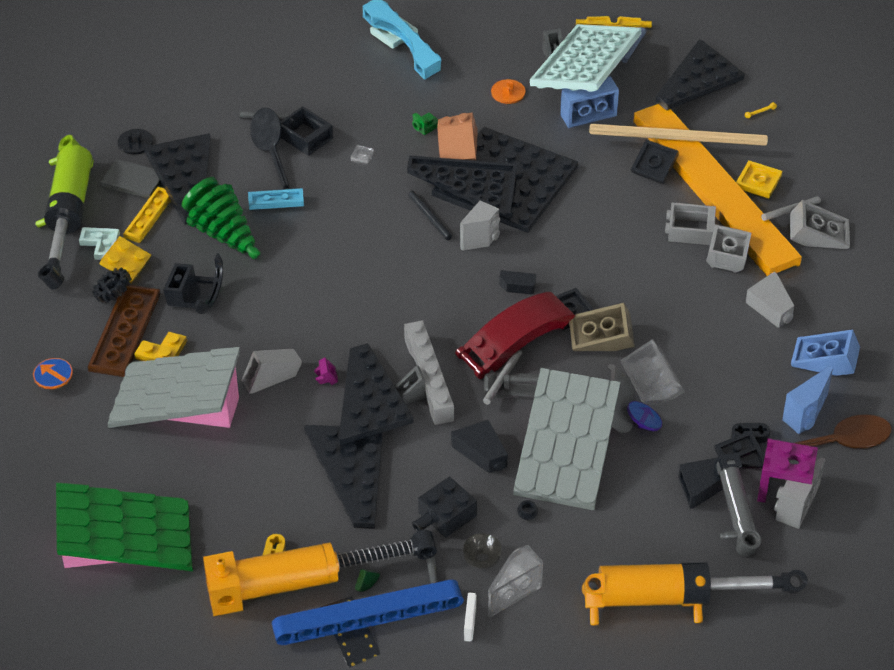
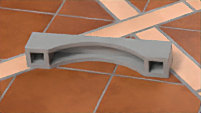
[404,320,454,425]

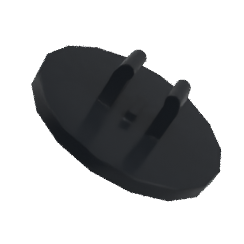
[118,129,153,155]

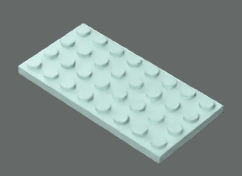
[530,24,641,92]

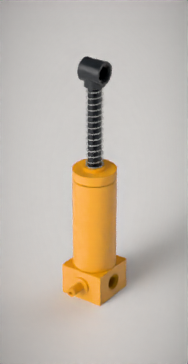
[203,530,437,616]

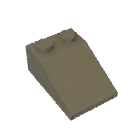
[569,303,635,351]

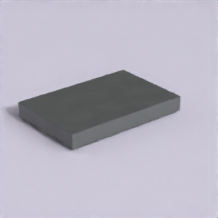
[101,159,161,199]

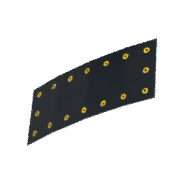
[321,596,380,668]

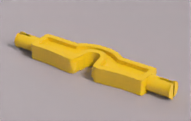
[576,16,652,28]

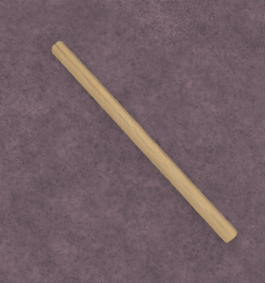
[589,124,768,146]

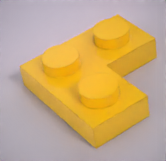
[135,332,187,361]

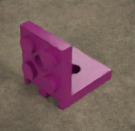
[757,439,818,503]

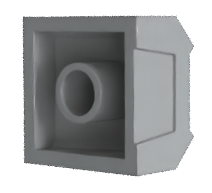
[706,224,751,273]

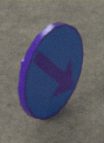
[627,401,662,431]

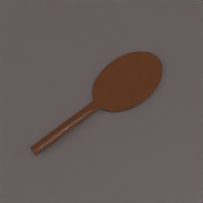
[795,414,891,449]

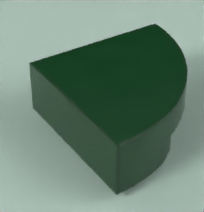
[355,569,381,592]

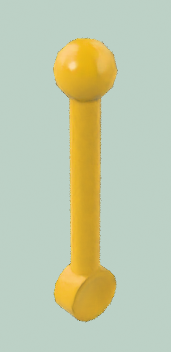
[745,102,777,119]

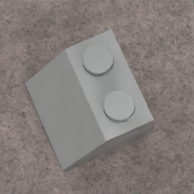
[460,201,500,251]

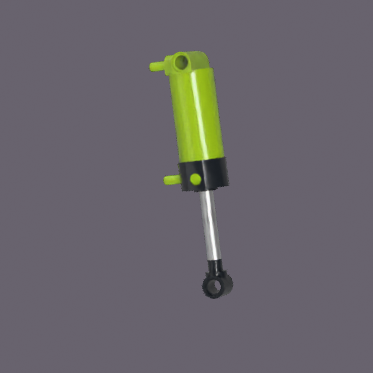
[35,135,94,290]

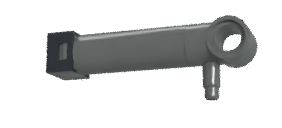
[714,453,761,557]

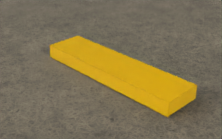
[123,187,171,243]

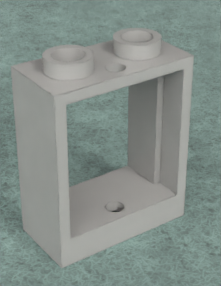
[665,203,716,245]

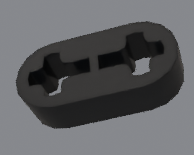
[731,423,770,443]

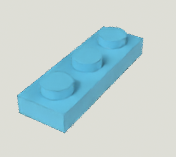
[248,188,304,210]

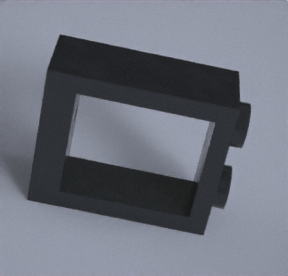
[280,106,333,156]

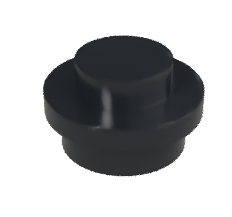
[517,500,538,520]

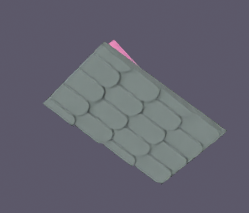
[108,347,240,428]
[513,368,620,510]

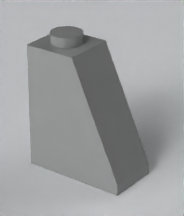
[746,272,794,328]
[241,349,302,394]

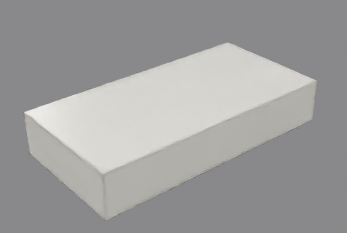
[464,593,477,642]

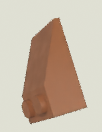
[437,112,478,160]

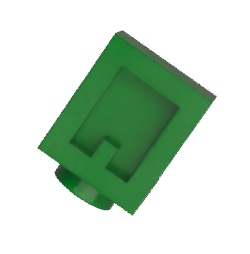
[412,112,438,135]

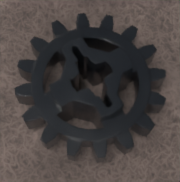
[92,267,132,304]

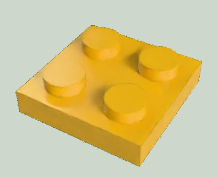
[736,160,782,199]
[100,236,152,284]

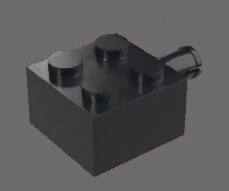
[412,476,477,538]

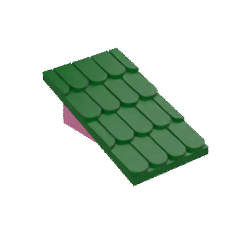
[56,483,193,571]

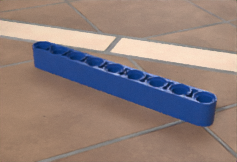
[271,579,464,645]

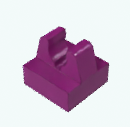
[314,357,338,385]

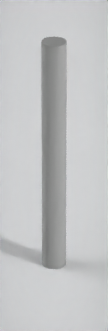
[761,196,821,221]
[483,350,522,405]

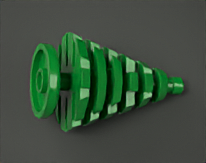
[182,177,260,259]

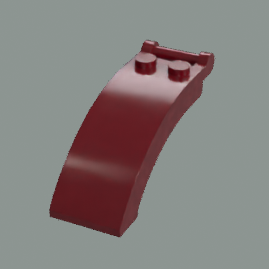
[455,292,575,379]

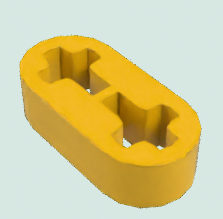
[263,534,286,555]

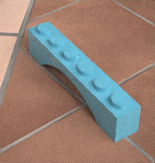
[363,0,441,80]

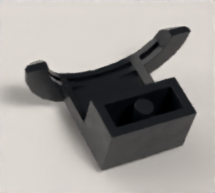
[163,253,223,314]

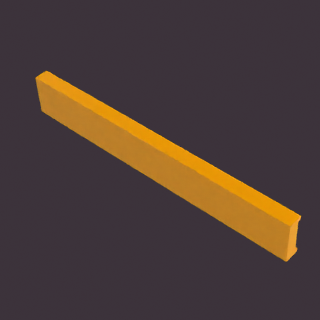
[633,104,802,276]

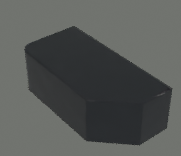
[499,270,536,294]

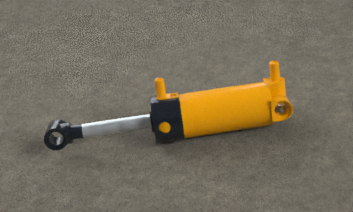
[582,562,808,626]

